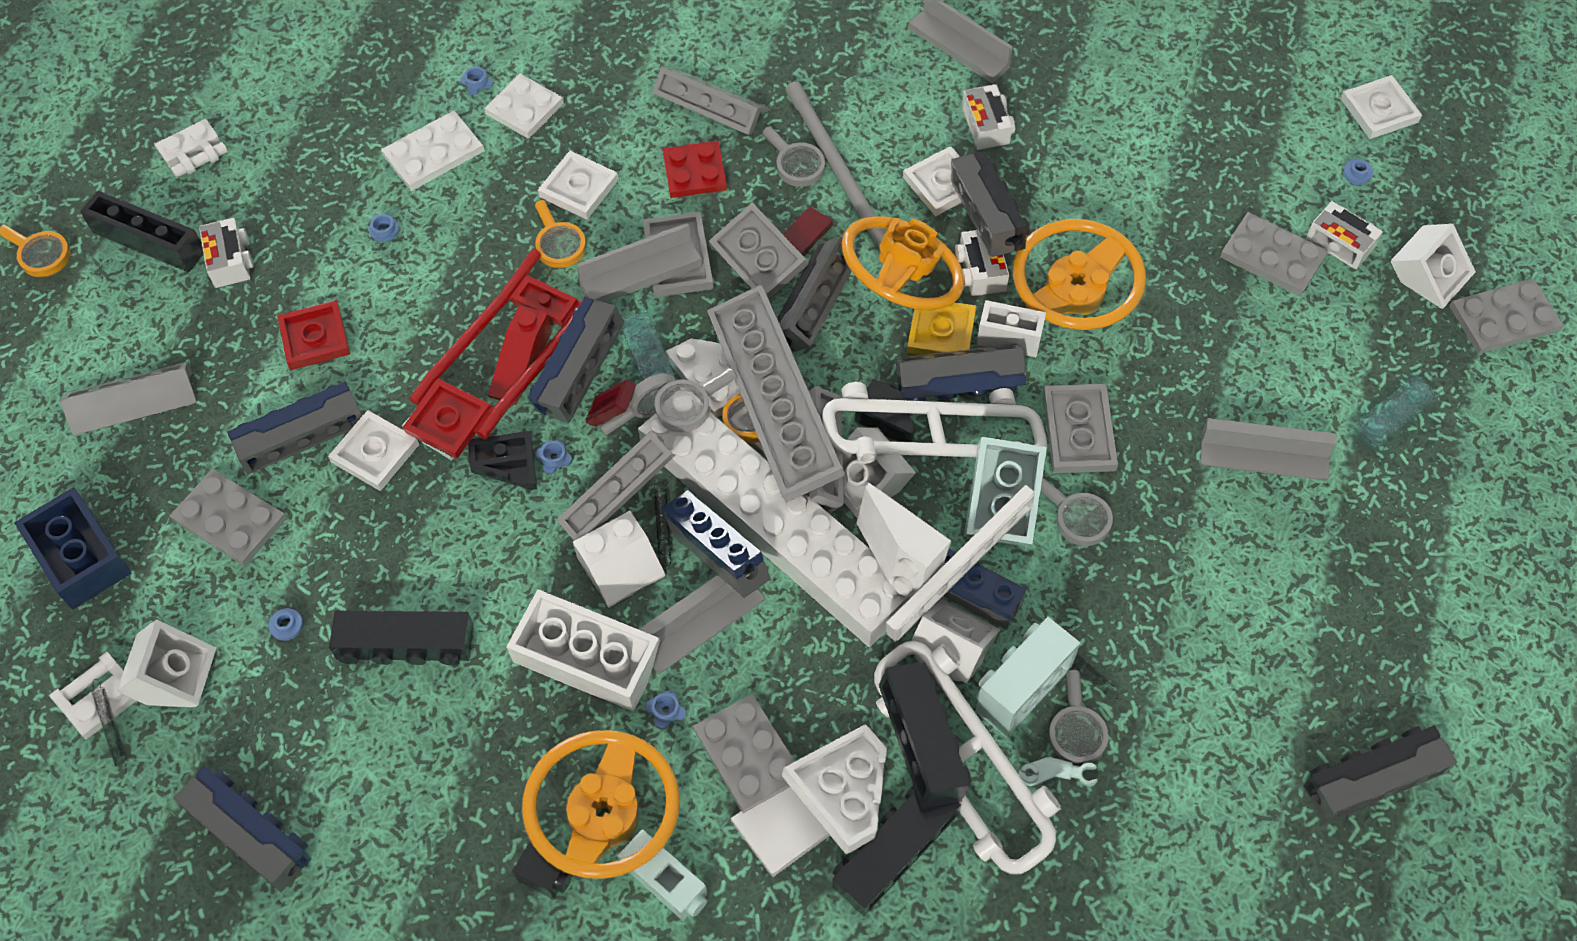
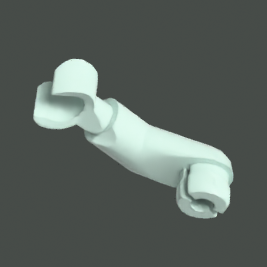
[1019,757,1098,786]

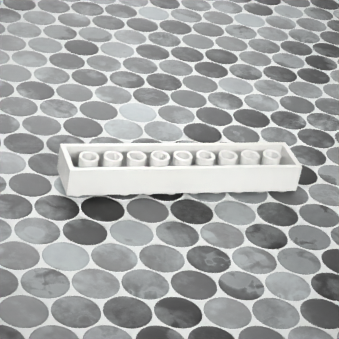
[638,390,910,648]

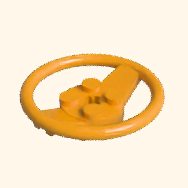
[842,216,965,310]
[1012,219,1146,330]
[522,730,680,879]

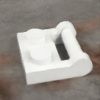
[49,651,137,740]

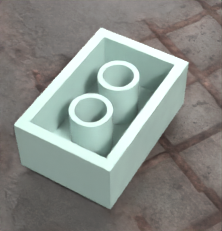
[964,437,1047,547]
[975,617,1080,738]

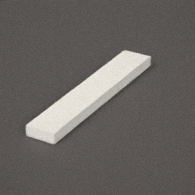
[886,485,1035,641]

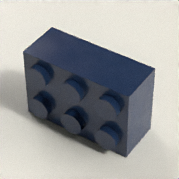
[14,487,132,609]

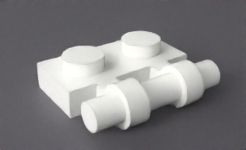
[155,118,228,178]

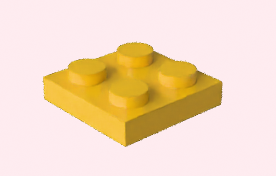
[907,302,976,355]

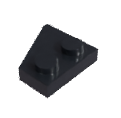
[468,431,537,490]

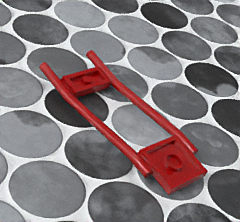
[402,249,586,459]

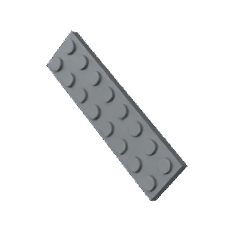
[707,284,846,503]

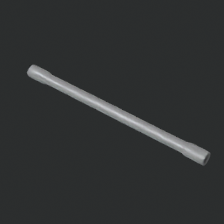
[785,81,885,252]

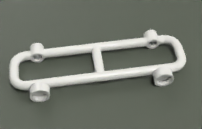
[822,382,1047,464]
[874,641,1061,874]

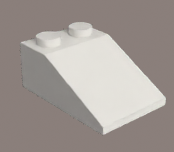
[857,483,951,598]

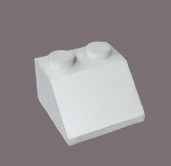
[1391,224,1475,308]
[842,428,916,518]
[573,511,665,608]
[911,599,1000,683]
[116,619,216,707]

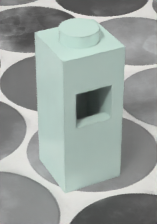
[618,829,707,921]

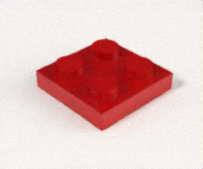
[662,141,727,198]
[277,300,351,370]

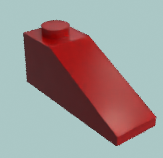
[488,305,552,405]

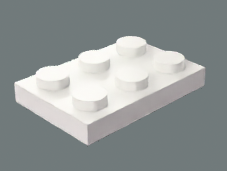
[381,111,484,191]

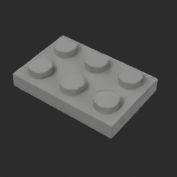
[708,202,809,299]
[643,211,714,298]
[1220,212,1328,297]
[1449,278,1564,354]
[1043,384,1118,473]
[169,469,287,567]
[693,694,795,813]

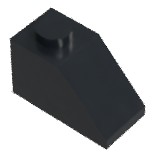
[855,379,914,442]

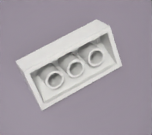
[506,590,660,712]

